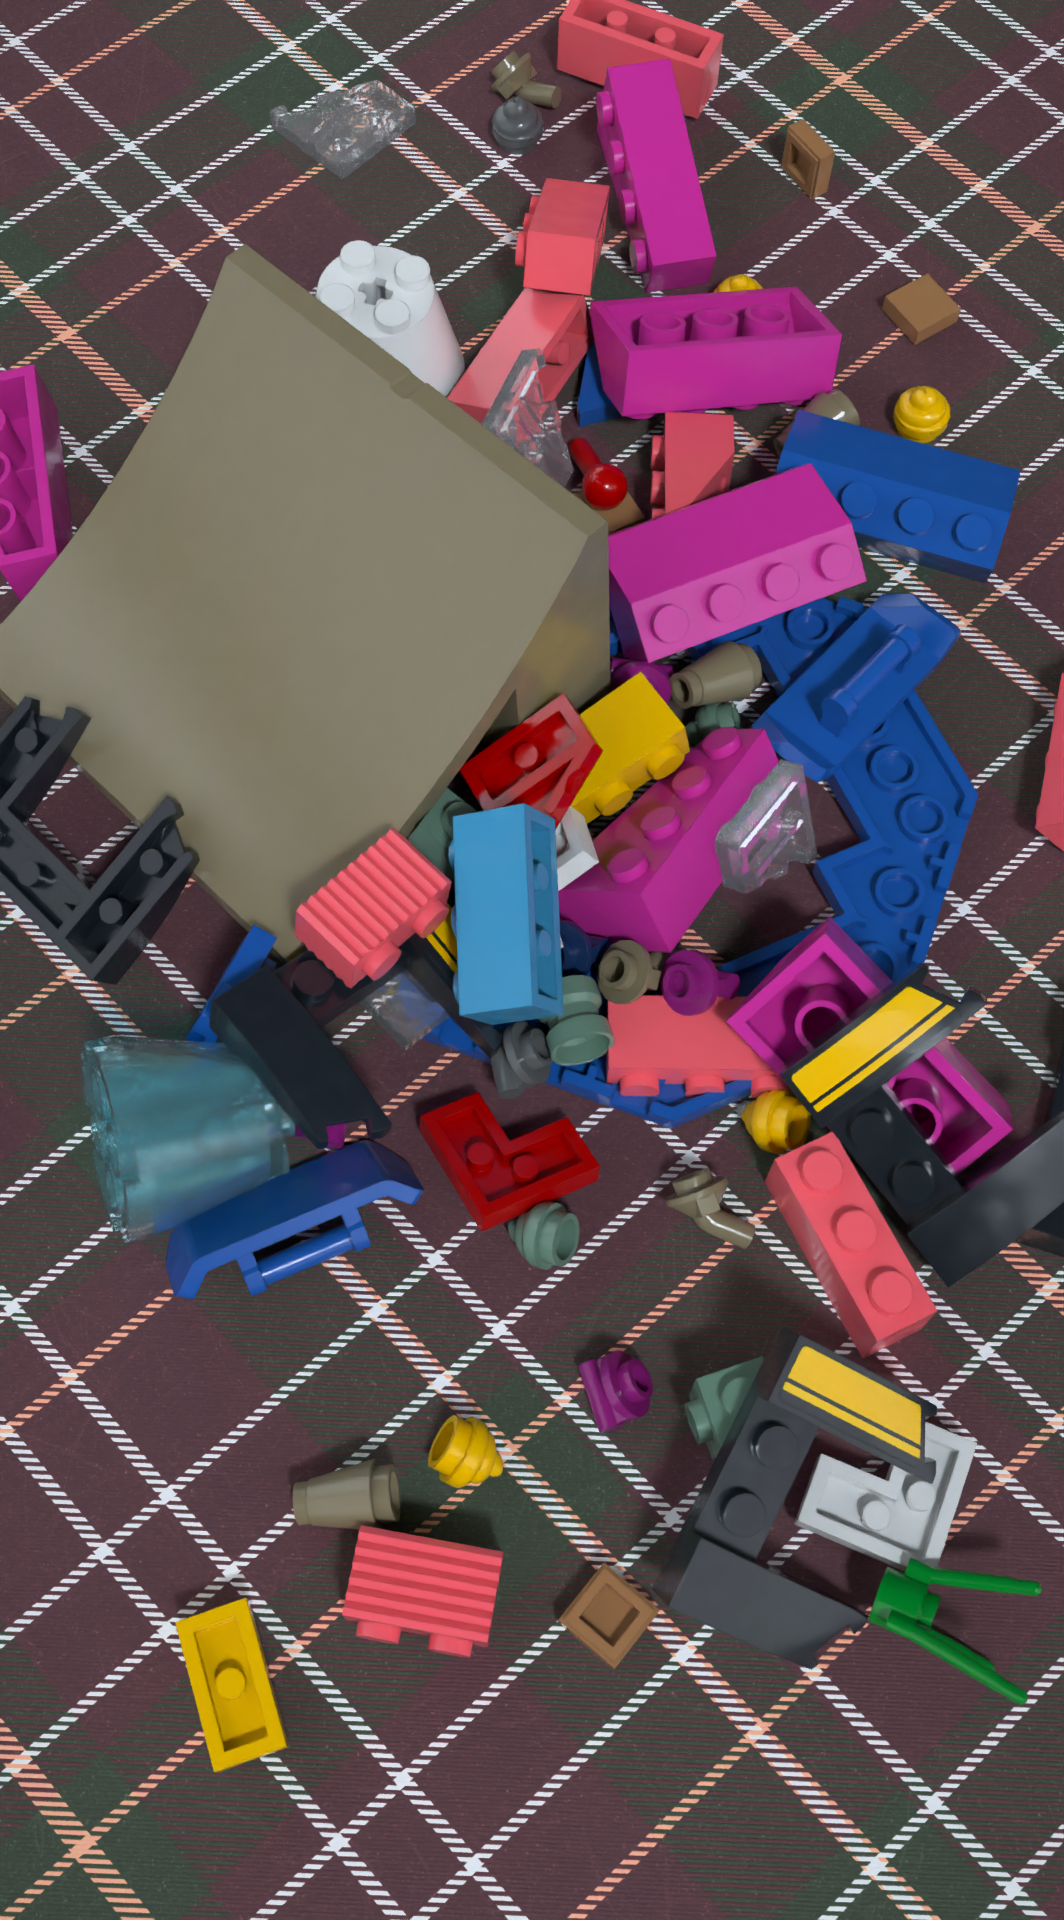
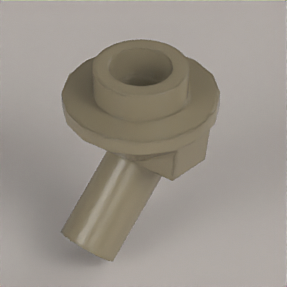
[490,50,562,108]
[597,940,678,1005]
[665,1168,755,1249]

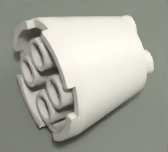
[315,240,465,397]

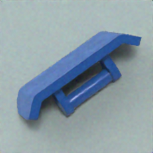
[751,593,961,782]
[165,1140,424,1300]

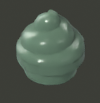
[685,701,743,748]
[508,1201,580,1270]

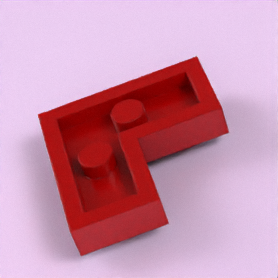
[419,1092,601,1232]

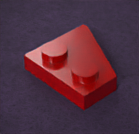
[460,693,603,830]

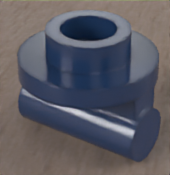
[560,920,611,977]

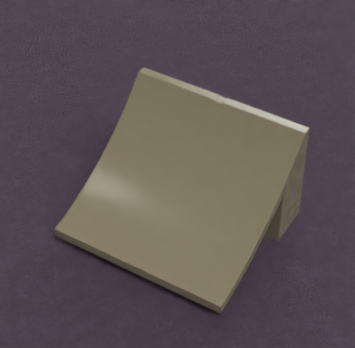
[0,244,610,965]

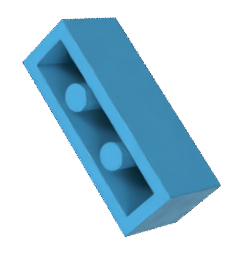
[449,803,564,1025]

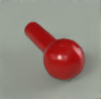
[568,437,628,511]

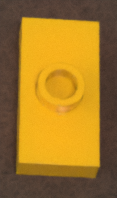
[175,1598,289,1773]

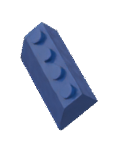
[775,409,1021,583]

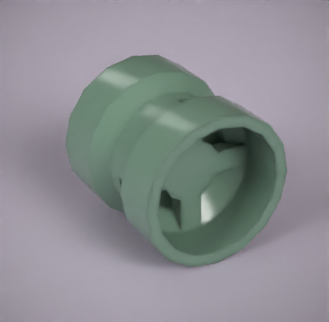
[540,975,615,1066]

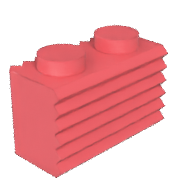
[295,828,452,988]
[342,1525,504,1658]

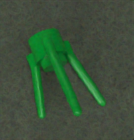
[868,1558,1042,1705]

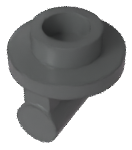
[490,1021,553,1099]

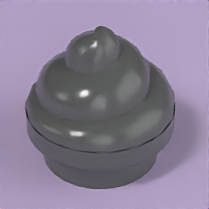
[492,96,544,155]

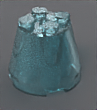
[81,1035,295,1244]

